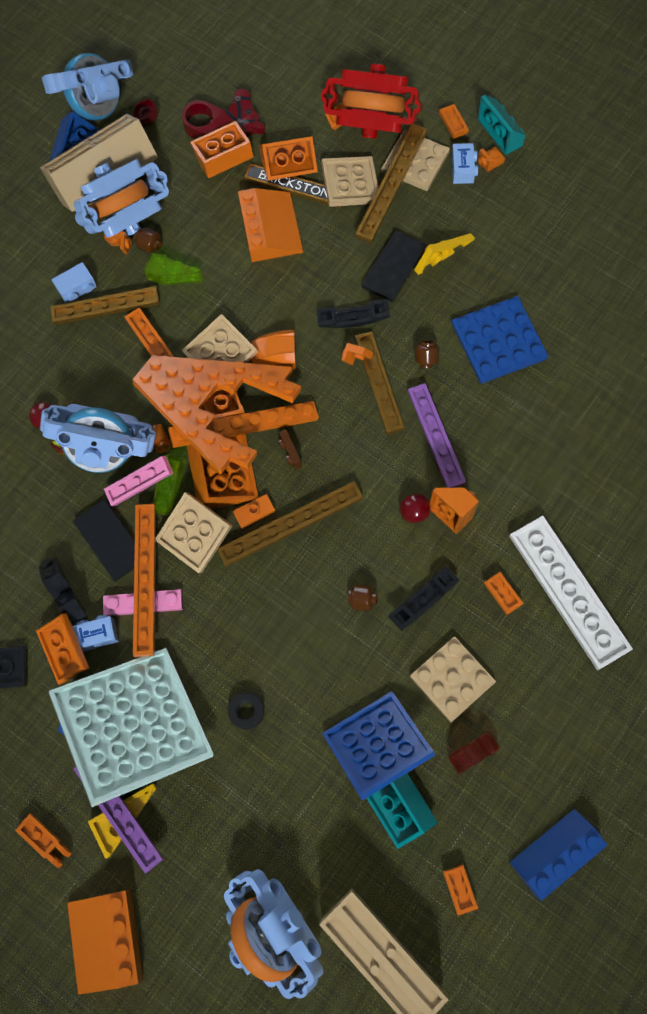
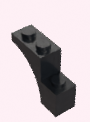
[38,557,86,625]

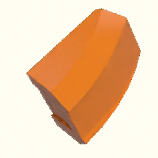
[252,330,296,369]
[202,388,244,419]

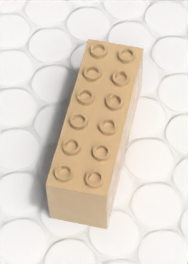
[40,114,158,212]
[319,889,448,1014]

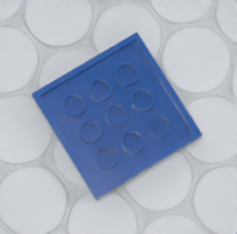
[451,296,548,384]
[322,691,435,801]

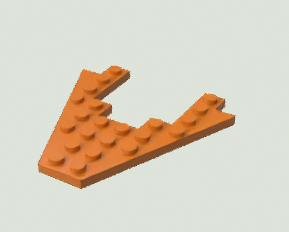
[132,355,301,474]

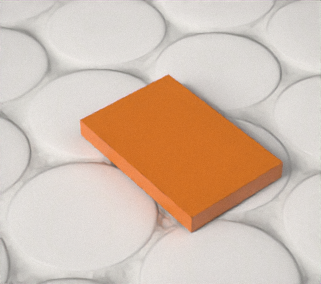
[36,613,89,685]

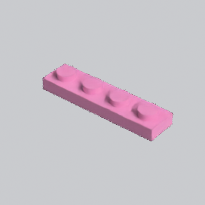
[104,456,173,506]
[103,589,183,616]

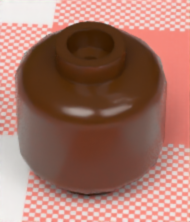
[135,227,162,254]
[415,340,439,369]
[348,585,378,611]

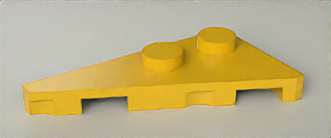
[414,233,475,275]
[88,784,157,859]

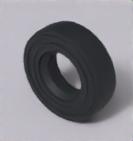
[227,692,264,730]

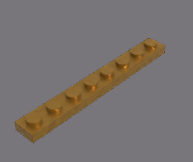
[355,124,427,244]
[217,481,363,567]

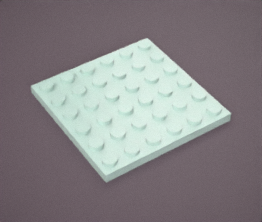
[49,648,213,807]

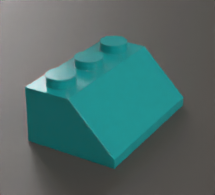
[477,95,525,155]
[366,773,438,849]

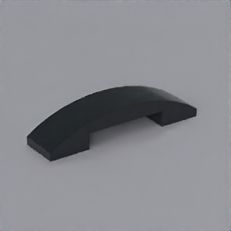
[317,299,390,328]
[388,566,460,631]

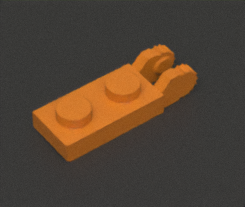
[15,813,72,868]

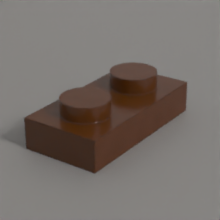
[278,429,302,470]

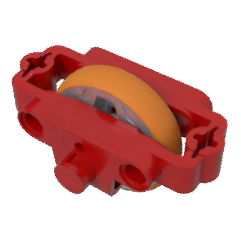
[321,64,423,139]

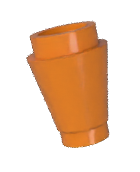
[152,424,171,453]

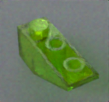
[144,253,203,285]
[153,455,186,516]

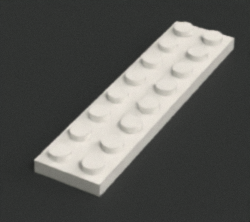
[509,516,633,671]

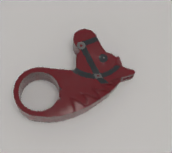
[182,89,265,139]

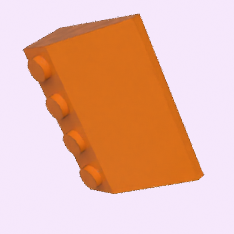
[238,188,303,262]
[186,434,259,509]
[67,889,144,995]

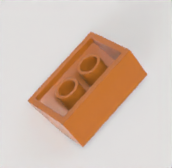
[190,121,254,179]
[259,136,318,181]
[430,488,479,534]

